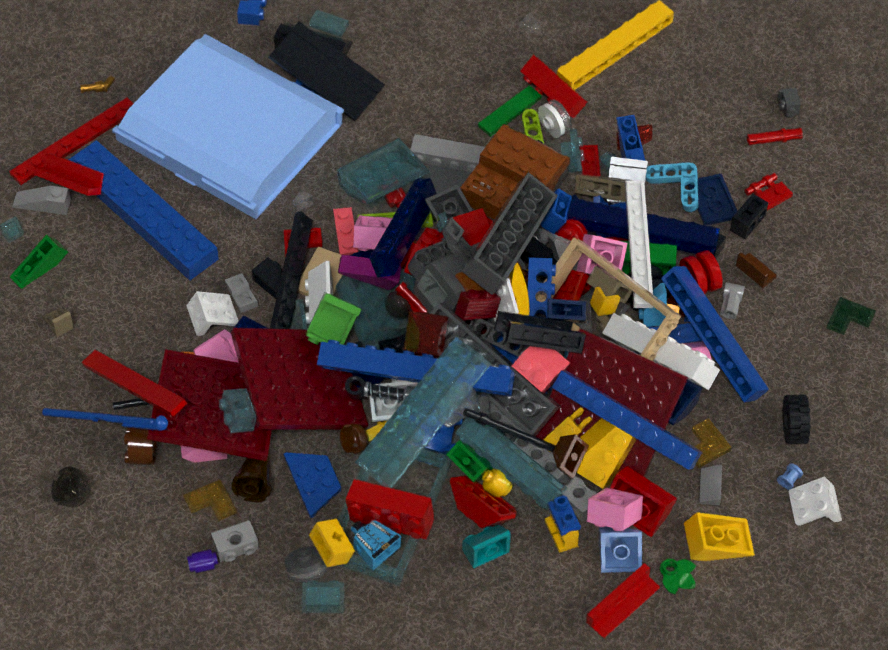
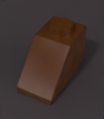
[553,434,589,479]

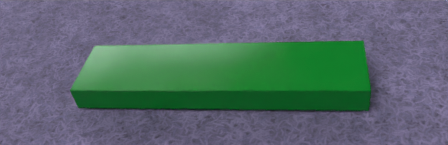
[478,85,542,137]

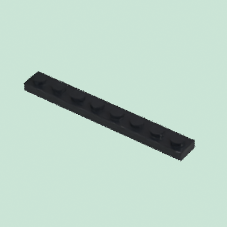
[270,211,313,329]

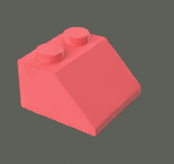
[512,346,570,393]

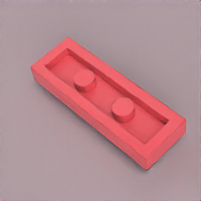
[333,207,359,256]

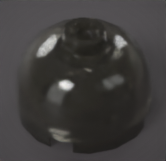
[51,466,91,508]

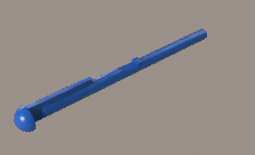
[42,408,168,431]

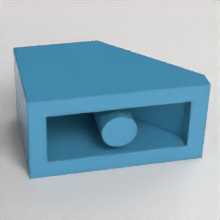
[638,283,667,327]

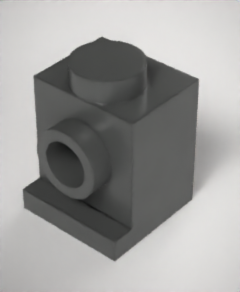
[777,88,801,117]

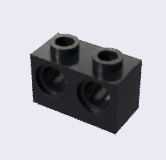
[730,194,768,240]

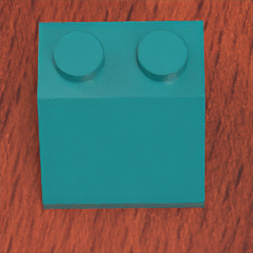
[462,524,511,569]

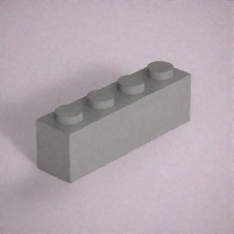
[410,134,485,173]

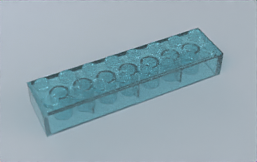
[355,337,491,488]

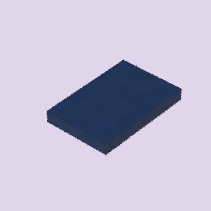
[687,174,737,226]

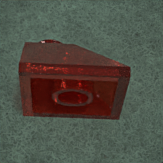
[404,311,448,355]

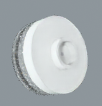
[538,100,572,138]

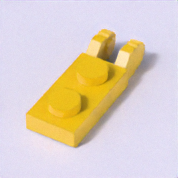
[543,407,592,452]

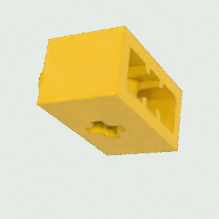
[309,519,355,567]

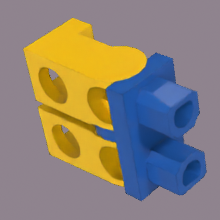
[544,495,581,553]

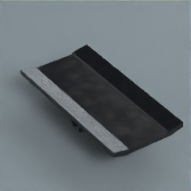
[268,21,385,121]

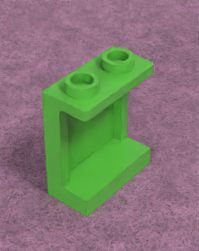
[305,292,361,345]

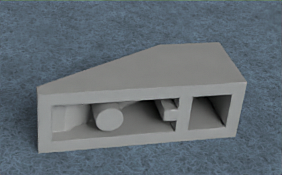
[12,186,71,215]

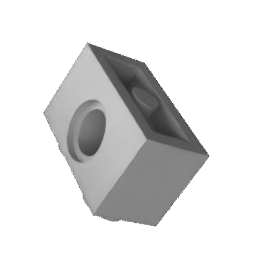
[211,520,259,562]

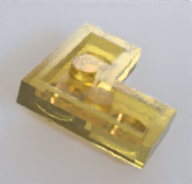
[692,418,731,468]
[183,480,237,521]

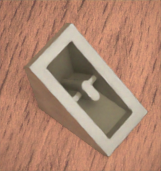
[42,308,74,337]

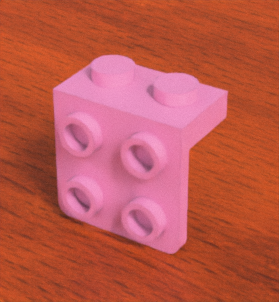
[194,329,239,363]

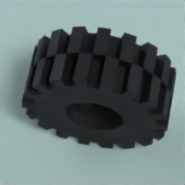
[782,394,811,444]

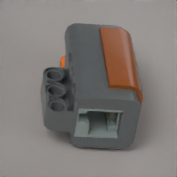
[408,240,527,314]

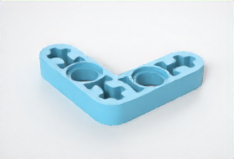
[645,163,699,212]

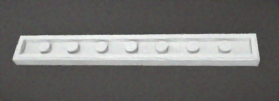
[625,180,653,308]

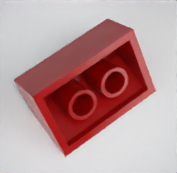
[610,466,677,537]

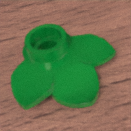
[660,559,696,594]

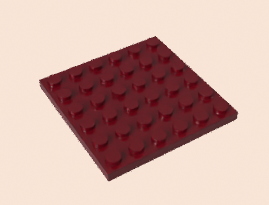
[231,328,368,430]
[535,328,689,477]
[147,349,272,461]

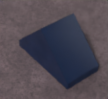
[547,299,586,322]

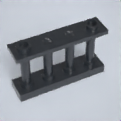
[494,311,586,353]

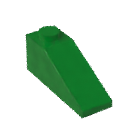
[10,235,68,289]

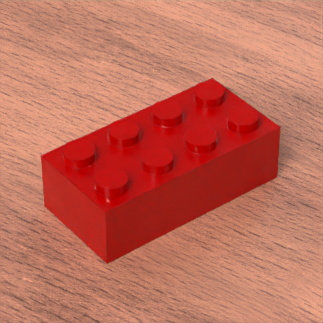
[346,479,434,540]

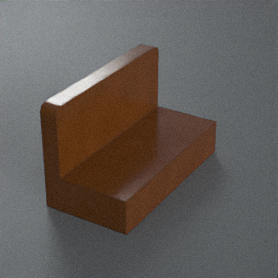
[736,252,777,288]

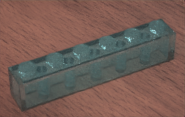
[456,411,567,510]

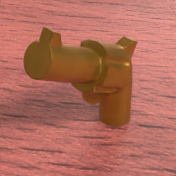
[81,76,115,93]

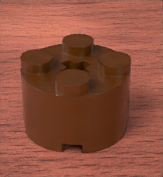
[124,427,157,465]

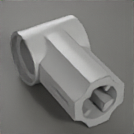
[720,282,745,319]

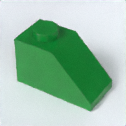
[446,440,494,482]

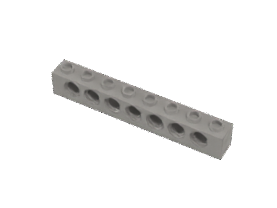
[488,400,597,521]

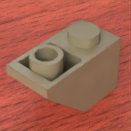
[586,265,632,304]

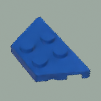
[283,452,341,518]

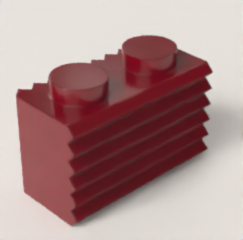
[455,289,501,321]

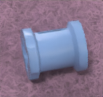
[777,463,803,490]

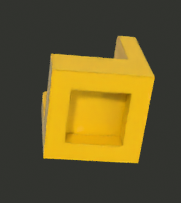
[590,287,620,316]

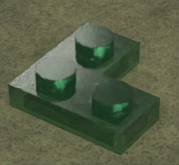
[827,297,876,335]

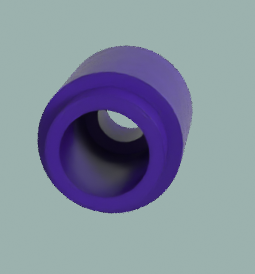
[187,549,218,573]

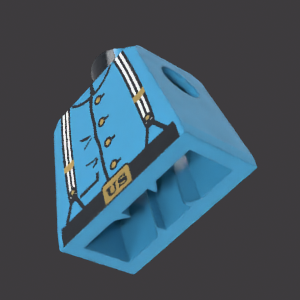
[351,520,401,570]

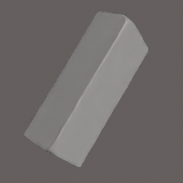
[699,465,722,505]

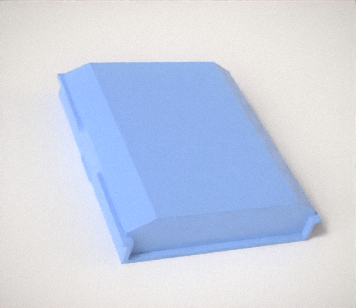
[112,34,344,219]

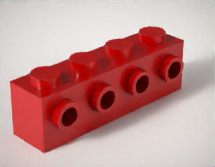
[520,55,588,118]

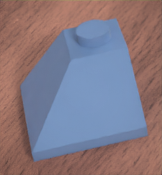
[599,526,642,573]

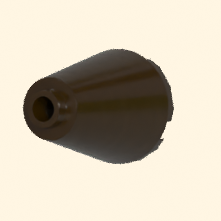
[231,452,271,503]

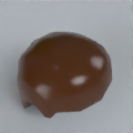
[340,424,368,454]

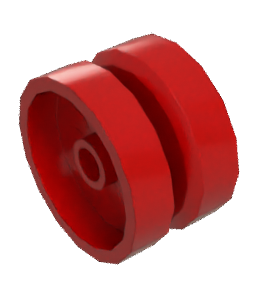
[679,250,723,294]

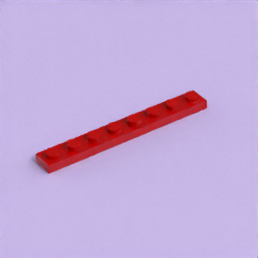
[9,97,134,185]

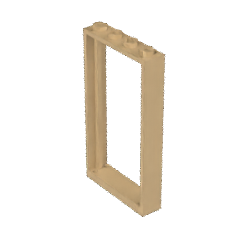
[535,238,681,361]

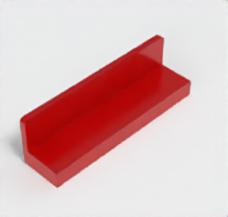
[34,153,104,196]
[586,563,660,638]

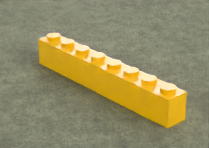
[557,0,674,90]

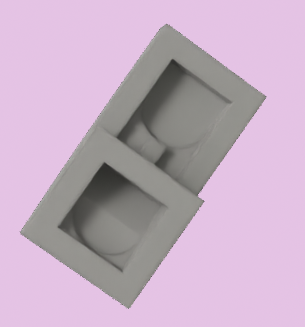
[225,273,258,313]

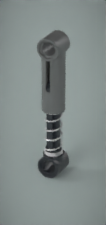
[345,376,473,414]

